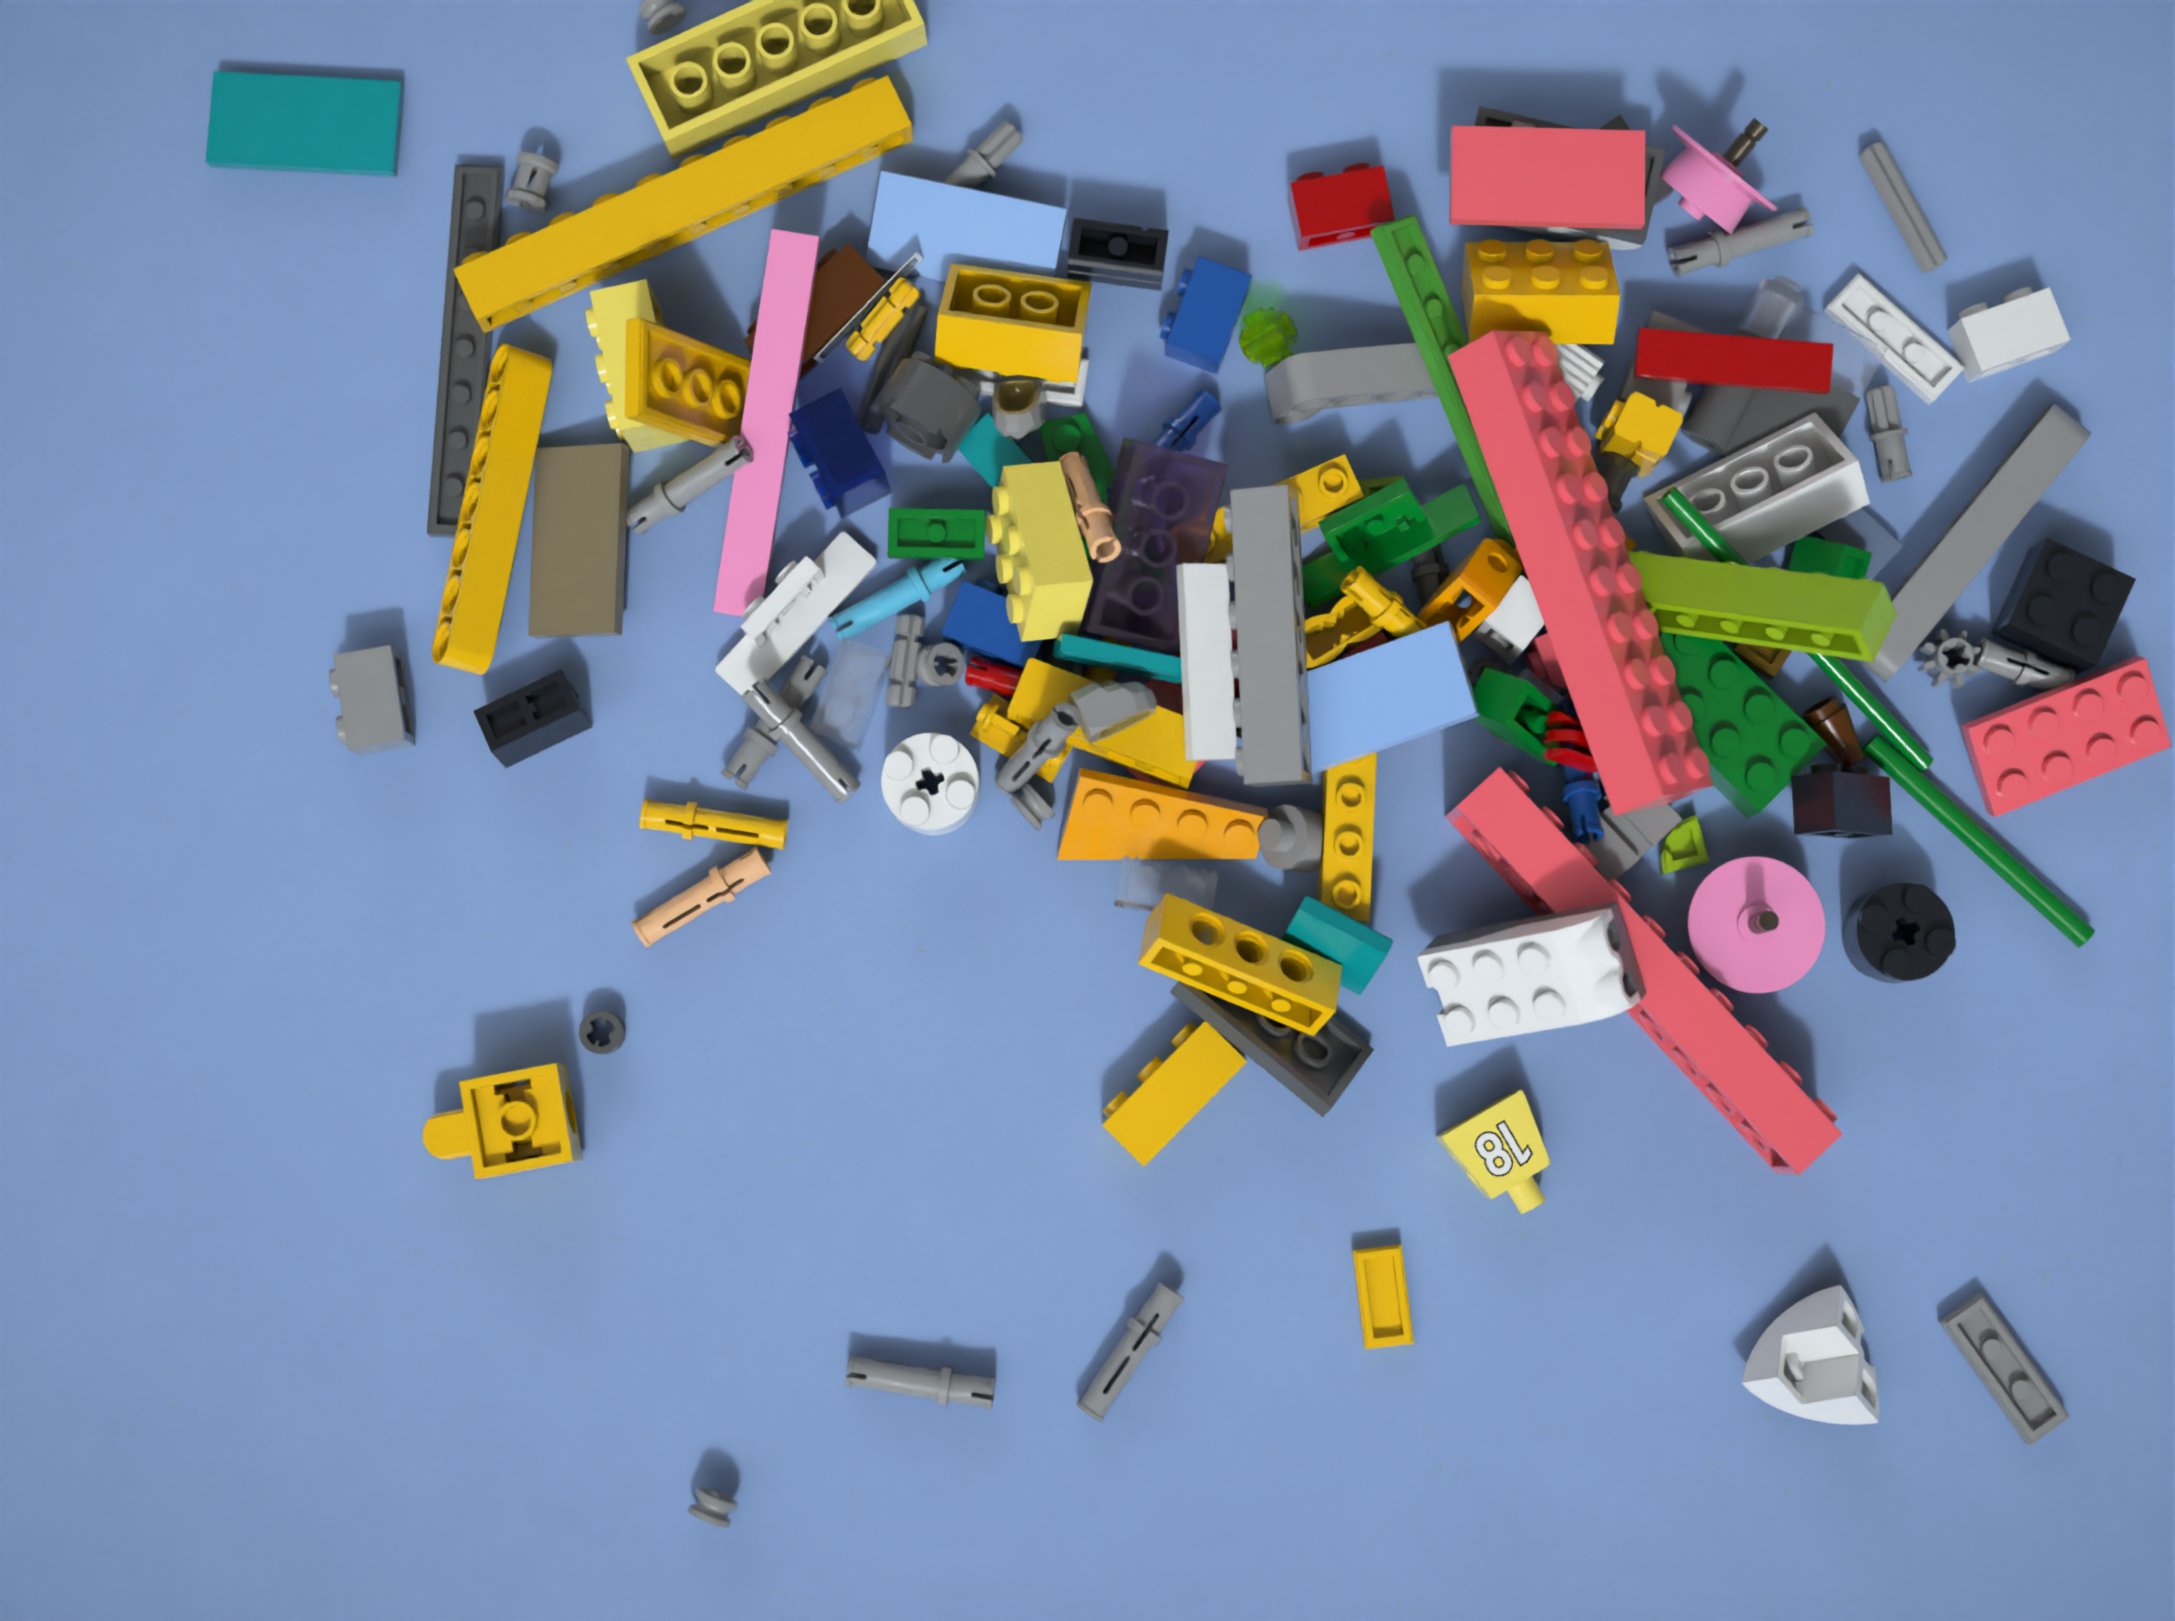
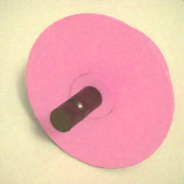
[1660,118,1778,234]
[1687,856,1825,994]

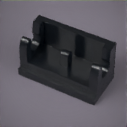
[474,669,592,768]

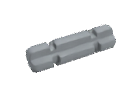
[886,614,925,709]

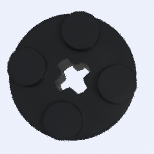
[1842,883,1956,984]

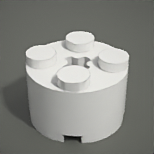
[881,733,981,835]

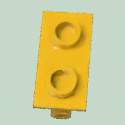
[969,694,1073,783]

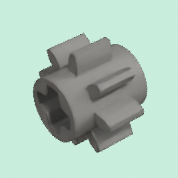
[1917,629,1981,690]

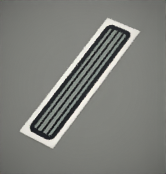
[814,252,923,364]

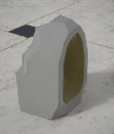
[992,375,1048,441]
[1069,680,1157,743]

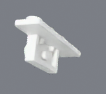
[715,532,877,696]

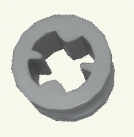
[638,0,686,35]
[915,642,965,687]
[1009,784,1056,831]
[688,1487,738,1528]

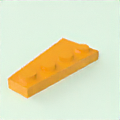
[1057,768,1269,860]

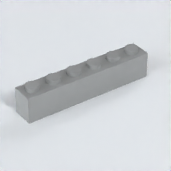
[1224,484,1313,787]

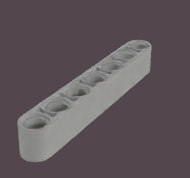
[1858,403,2091,682]

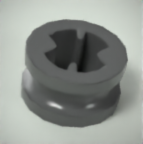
[579,1010,626,1055]

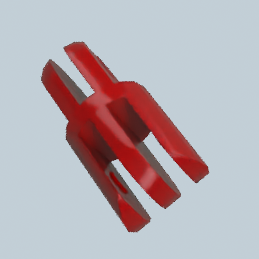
[1542,711,1598,773]

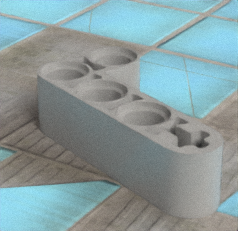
[1264,342,1439,425]

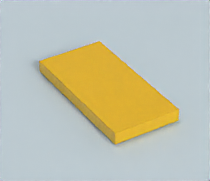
[625,318,751,449]

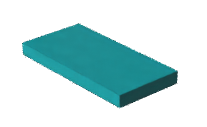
[205,71,404,177]

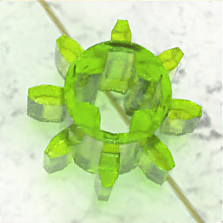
[1239,307,1298,368]

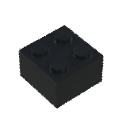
[1991,538,2136,674]

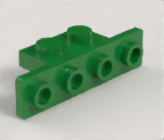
[1302,478,1481,608]

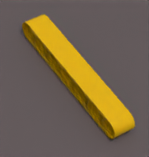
[432,343,552,675]

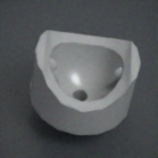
[1258,804,1323,873]

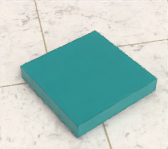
[1280,896,1394,995]

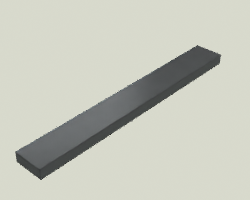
[427,164,505,538]

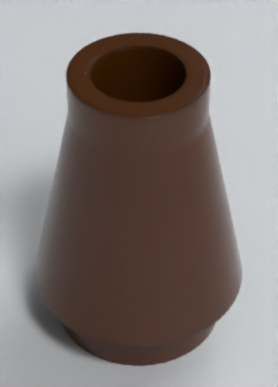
[1802,696,1866,768]

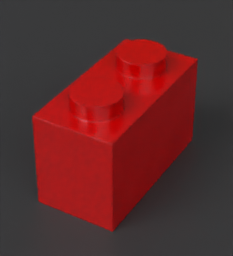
[1287,163,1395,251]

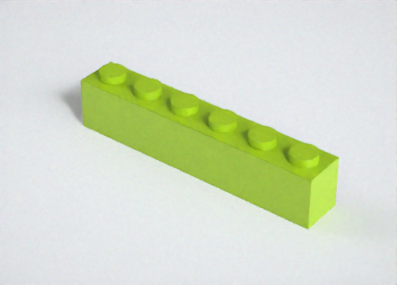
[1627,551,1897,662]

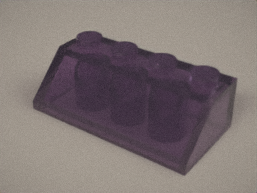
[1080,437,1229,654]

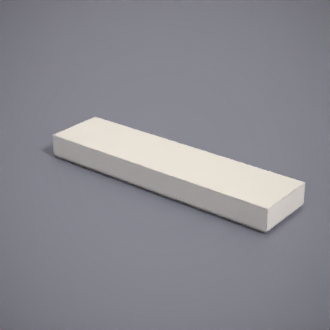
[1176,563,1237,761]

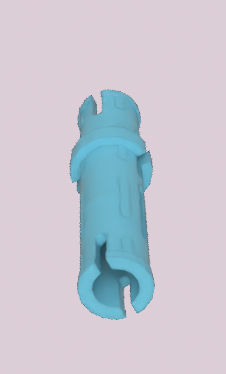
[828,560,968,644]

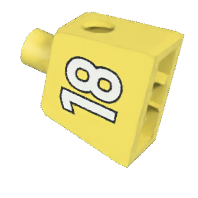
[1436,1089,1551,1214]

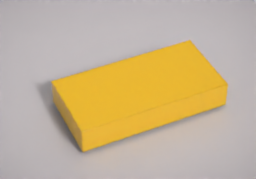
[1352,1244,1414,1349]

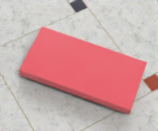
[1449,125,1645,229]

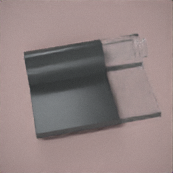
[1681,275,1888,458]

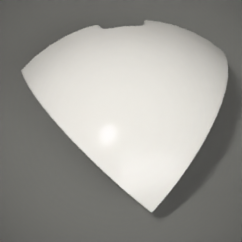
[1742,1285,1879,1425]

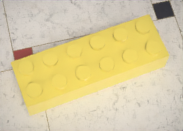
[626,0,928,160]

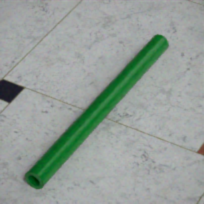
[1862,733,2095,948]

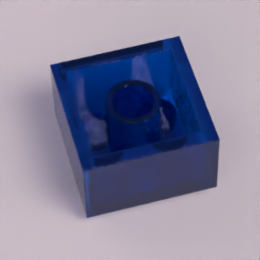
[787,388,892,519]

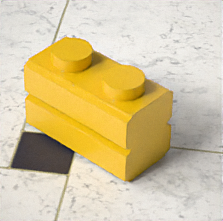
[1594,391,1683,478]

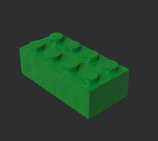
[1658,632,1827,818]

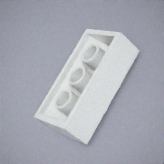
[1643,412,1870,564]

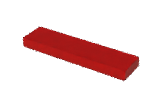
[1633,328,1834,395]

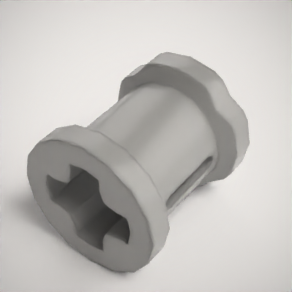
[505,152,559,213]

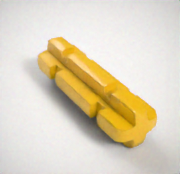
[845,277,921,362]

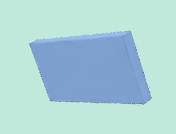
[865,170,1068,282]
[1307,621,1480,775]

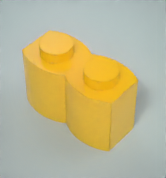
[1305,596,1383,672]

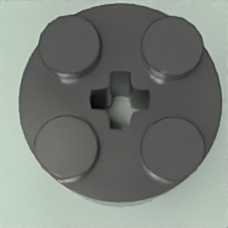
[870,351,981,463]

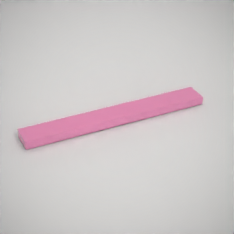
[713,229,821,616]

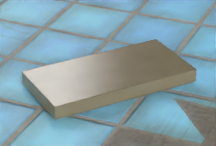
[528,443,629,638]

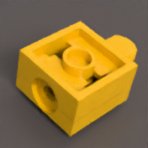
[423,1063,583,1179]

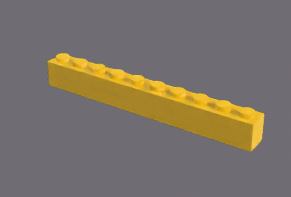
[453,75,913,333]

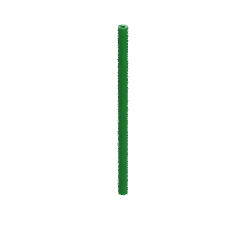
[1660,486,1934,772]

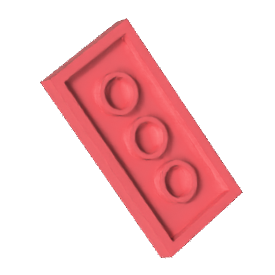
[1960,655,2172,817]

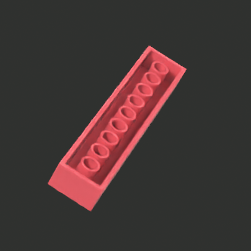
[1447,331,1714,816]
[1445,767,1843,1175]

